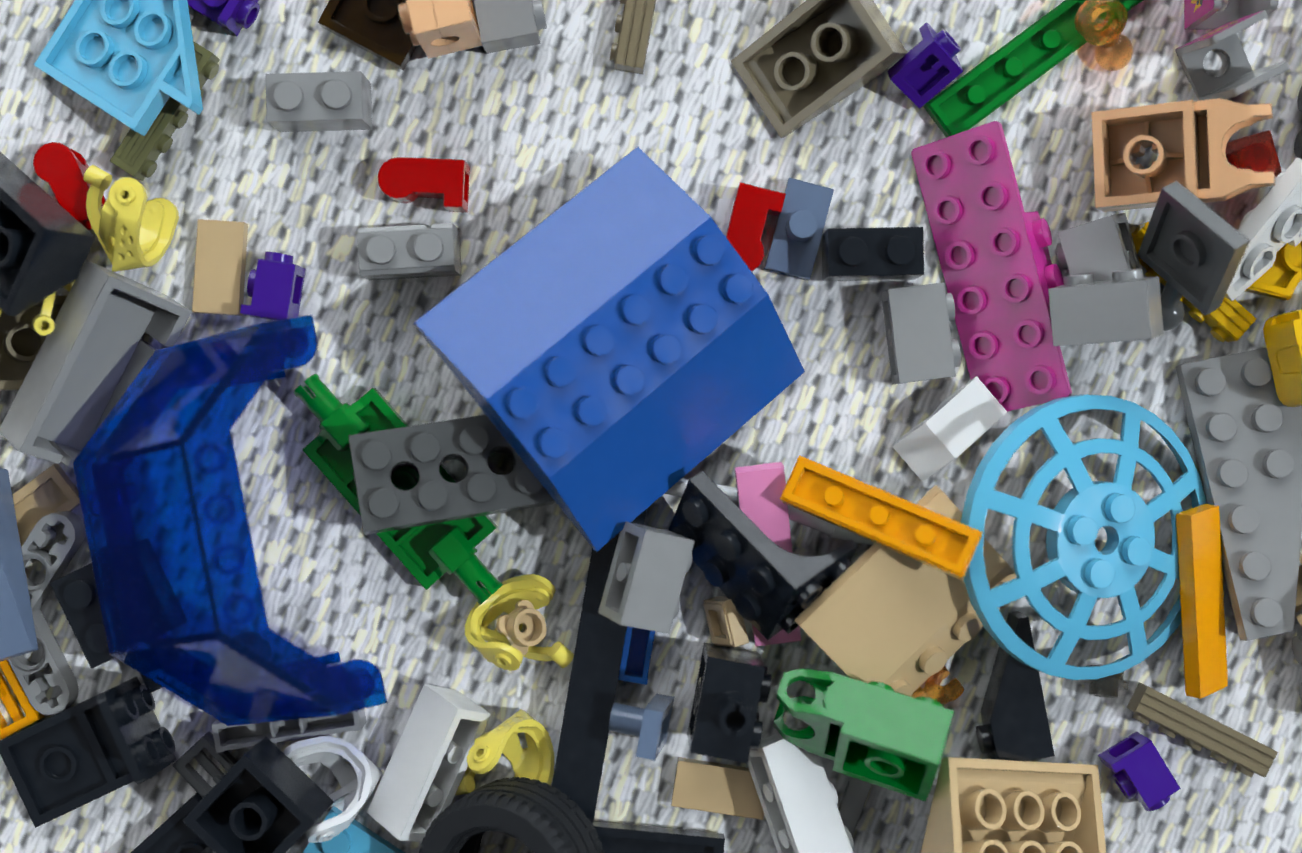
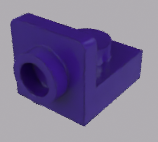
[187,0,260,36]
[887,22,963,109]

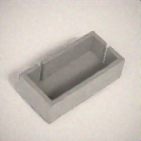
[0,260,192,479]

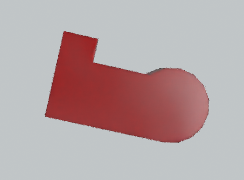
[33,142,106,231]
[378,157,470,213]
[726,182,786,272]

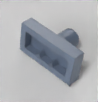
[764,178,834,281]
[609,694,674,761]

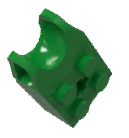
[773,668,954,802]

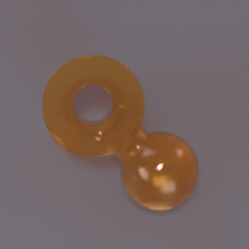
[1075,0,1133,71]

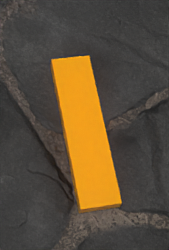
[780,455,983,580]
[1176,504,1228,699]

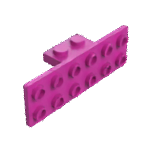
[911,121,1072,412]

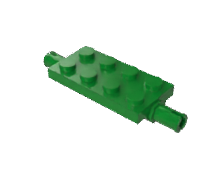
[293,373,503,605]

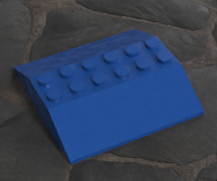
[413,147,805,551]

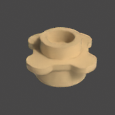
[496,600,547,656]

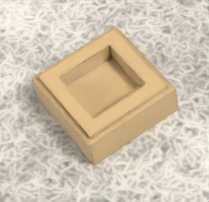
[703,596,749,647]

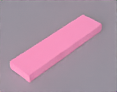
[735,462,801,647]

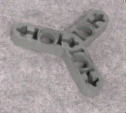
[8,511,85,715]

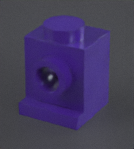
[240,251,306,324]
[1098,731,1181,811]

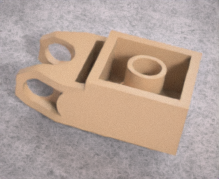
[1091,98,1275,212]

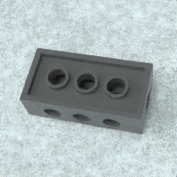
[348,415,555,535]

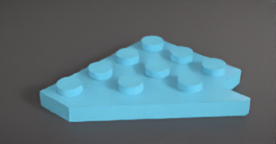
[34,0,203,137]

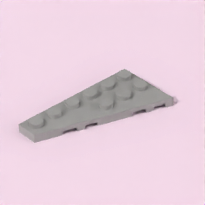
[1176,348,1302,641]

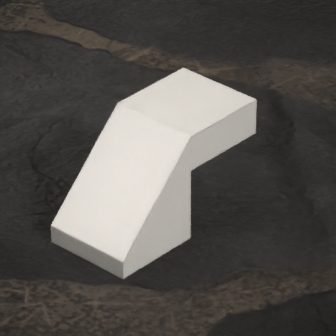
[892,376,1007,482]

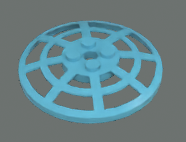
[961,394,1207,680]

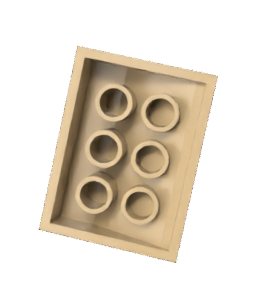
[794,485,1017,697]
[920,757,1106,853]

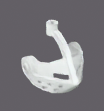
[284,736,383,843]

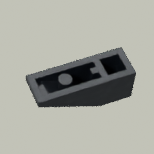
[976,611,1055,761]

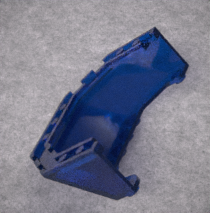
[72,315,387,726]

